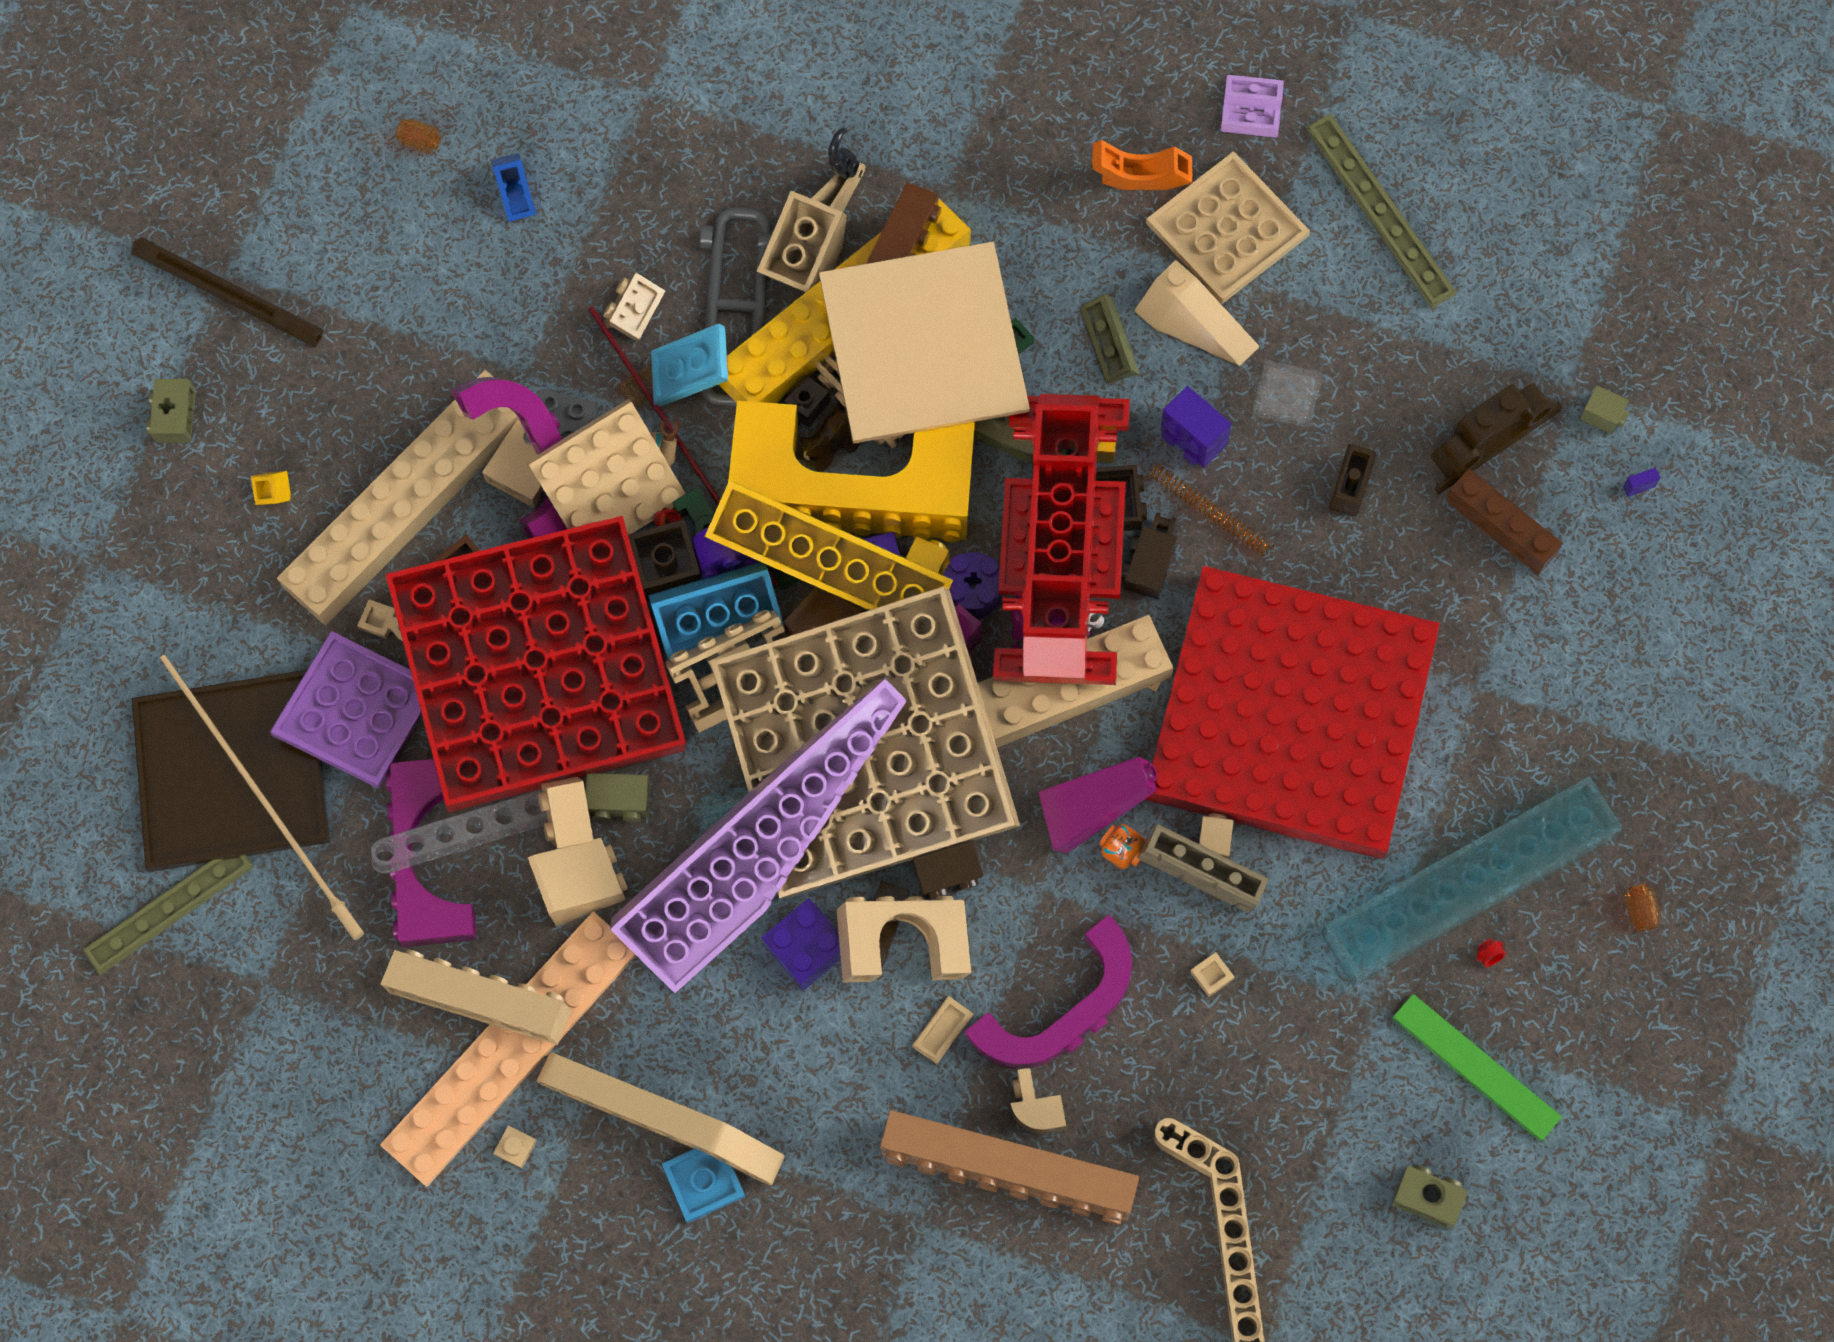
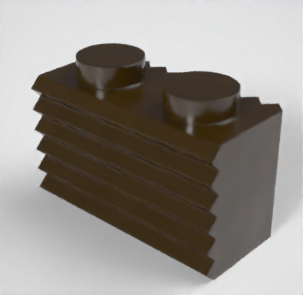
[1329,444,1377,517]

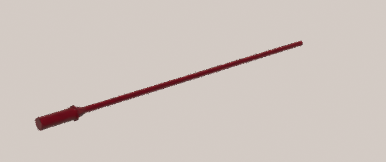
[588,306,780,589]

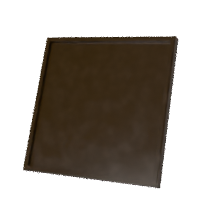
[131,669,330,872]

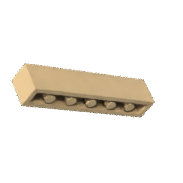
[381,949,571,1045]

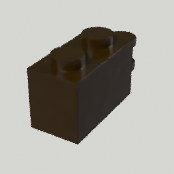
[1121,512,1178,599]

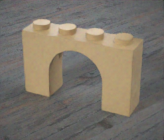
[837,896,971,983]

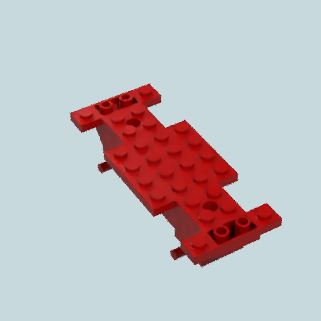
[993,394,1130,685]

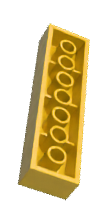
[705,481,953,610]

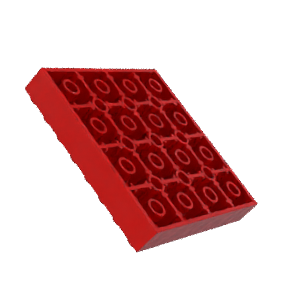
[386,516,686,813]
[1144,566,1440,860]

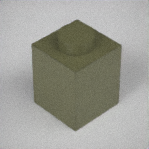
[1580,385,1630,434]

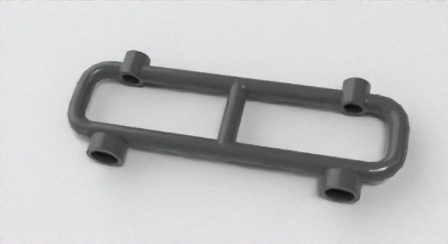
[700,207,773,406]

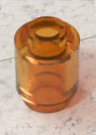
[396,118,441,154]
[1624,884,1662,932]

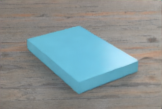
[651,323,728,407]

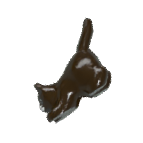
[799,400,861,472]

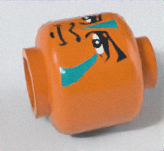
[1099,824,1145,869]

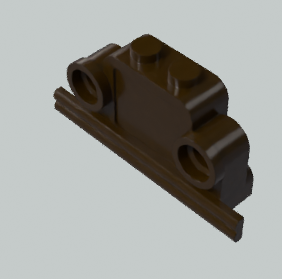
[1431,383,1562,495]

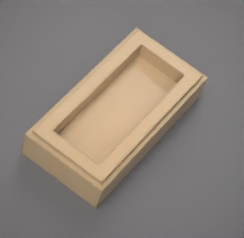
[912,996,974,1065]

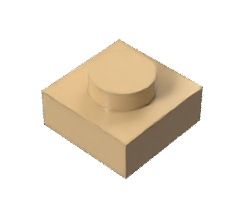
[1190,952,1235,997]
[493,1125,537,1169]

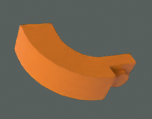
[1092,140,1192,190]

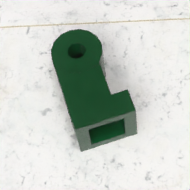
[672,487,715,534]

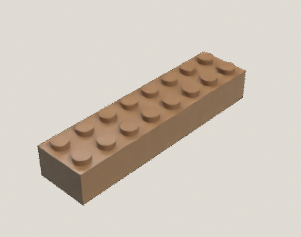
[880,1110,1140,1225]

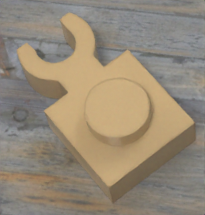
[357,599,403,641]

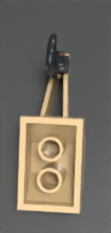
[757,127,865,293]

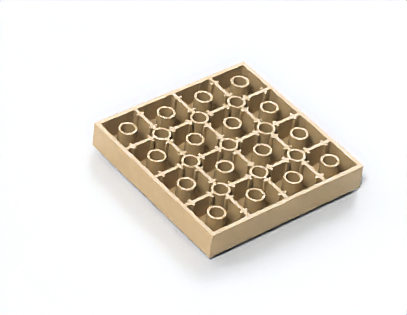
[711,587,1020,898]

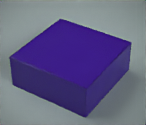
[1623,467,1661,497]

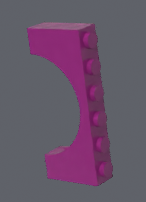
[386,759,477,947]

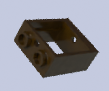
[1096,465,1147,531]

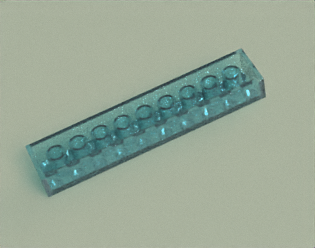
[1321,776,1623,986]

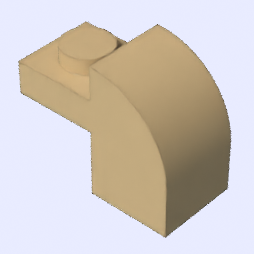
[1010,1068,1066,1134]

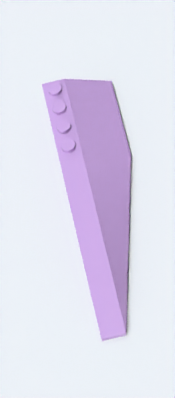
[610,678,907,993]

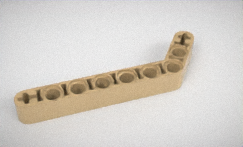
[536,1053,785,1186]
[1154,1118,1264,1342]

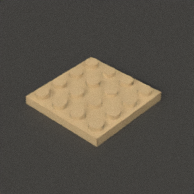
[1146,151,1310,304]
[526,399,686,535]

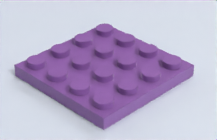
[270,631,422,789]

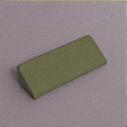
[1080,294,1139,384]

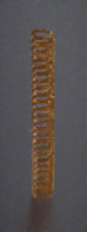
[1147,463,1275,557]

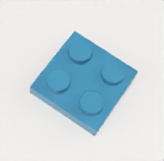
[662,1149,745,1223]

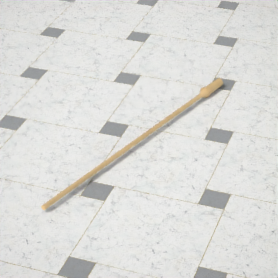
[160,655,364,940]

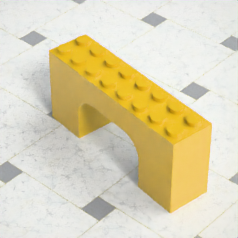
[728,401,975,542]

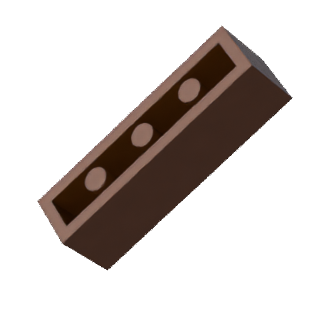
[866,182,942,264]
[1445,469,1563,575]

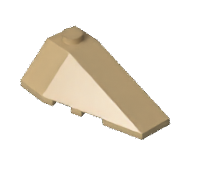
[1134,260,1259,367]

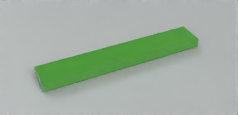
[1392,994,1562,1142]

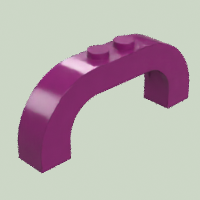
[451,377,567,539]
[964,915,1132,1069]

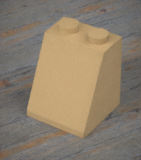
[527,838,628,927]

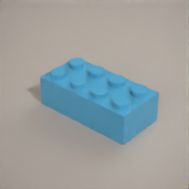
[648,562,784,660]

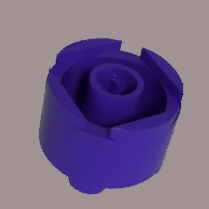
[692,527,759,579]
[944,552,1003,619]

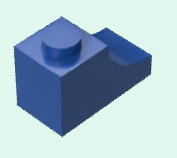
[492,153,536,222]

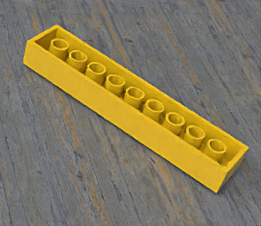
[718,191,971,403]

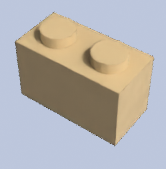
[538,777,593,849]

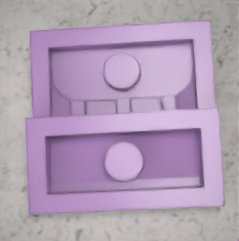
[1221,75,1284,138]

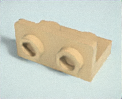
[603,273,665,341]

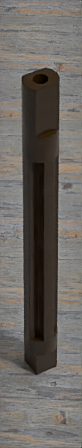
[131,237,323,347]

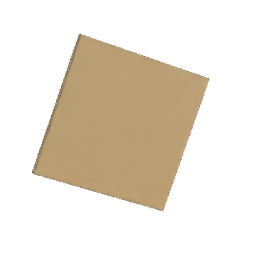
[819,242,1030,444]

